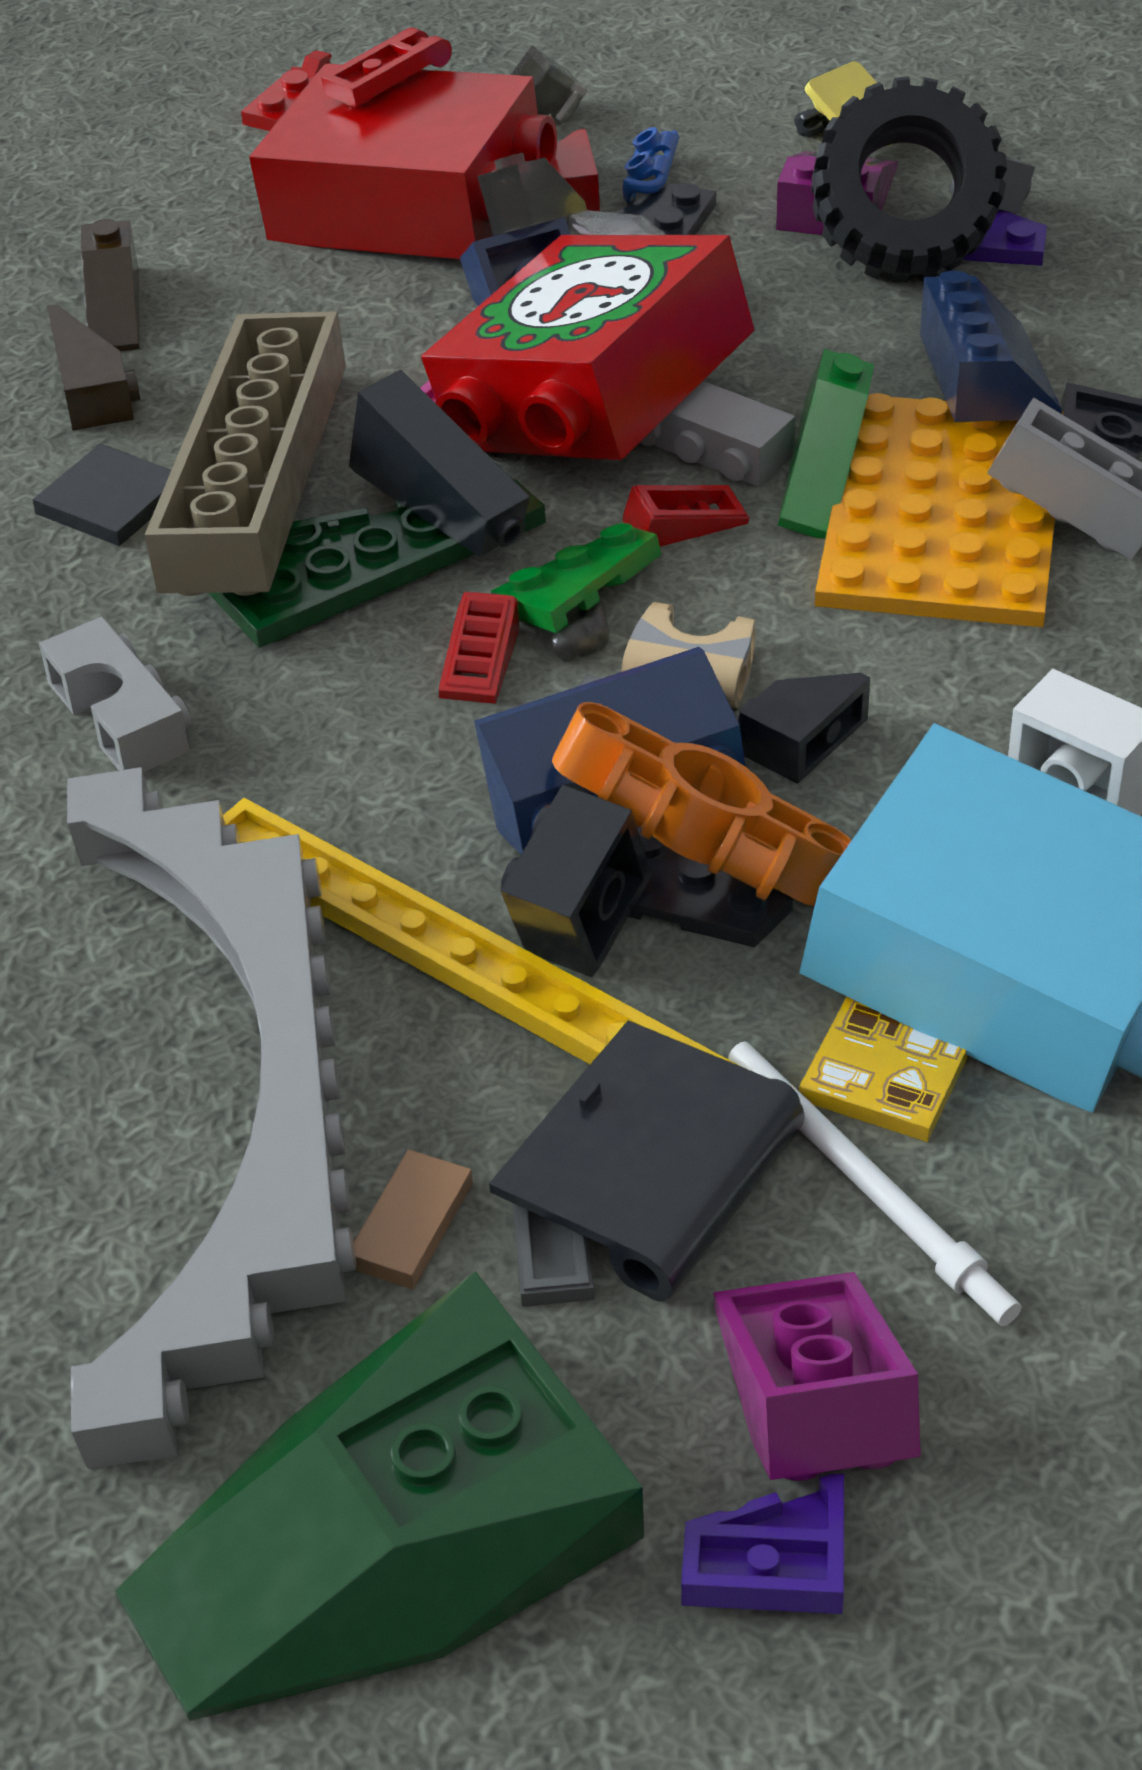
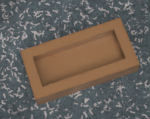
[354,1149,473,1289]

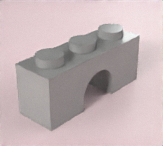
[39,616,192,772]

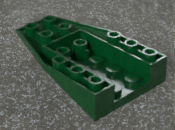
[115,1271,644,1721]

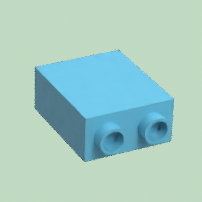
[799,723,1142,1113]

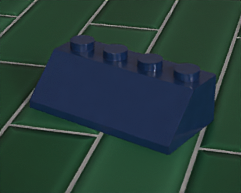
[920,271,1062,422]
[474,647,746,854]

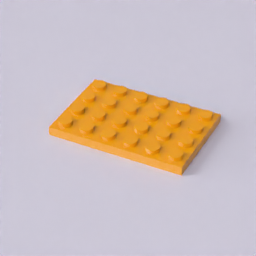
[815,393,1055,627]

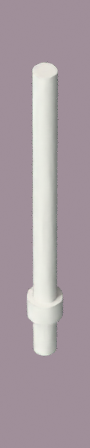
[728,1041,1022,1326]

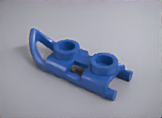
[622,127,680,204]

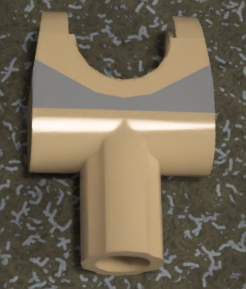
[621,602,756,709]

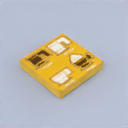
[799,996,968,1142]

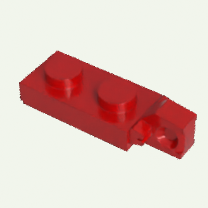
[241,50,332,131]

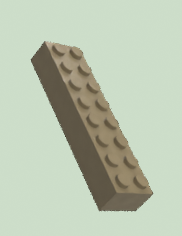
[145,311,346,596]

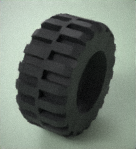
[811,76,1007,283]

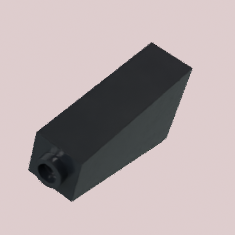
[349,370,530,557]

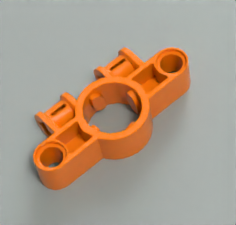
[552,702,852,906]

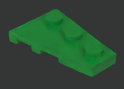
[490,523,662,633]

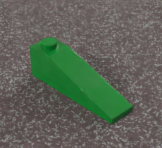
[777,348,874,539]

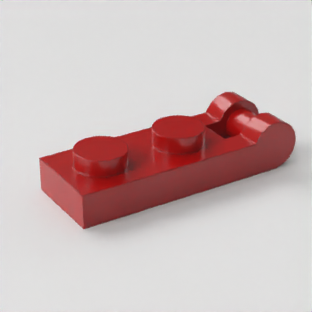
[321,27,452,107]

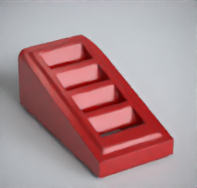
[623,485,750,547]
[438,592,520,704]

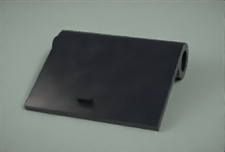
[489,1020,805,1301]

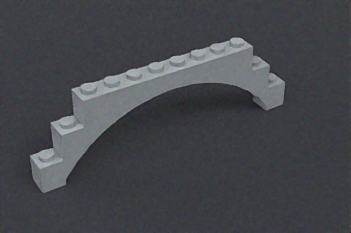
[67,767,356,1468]

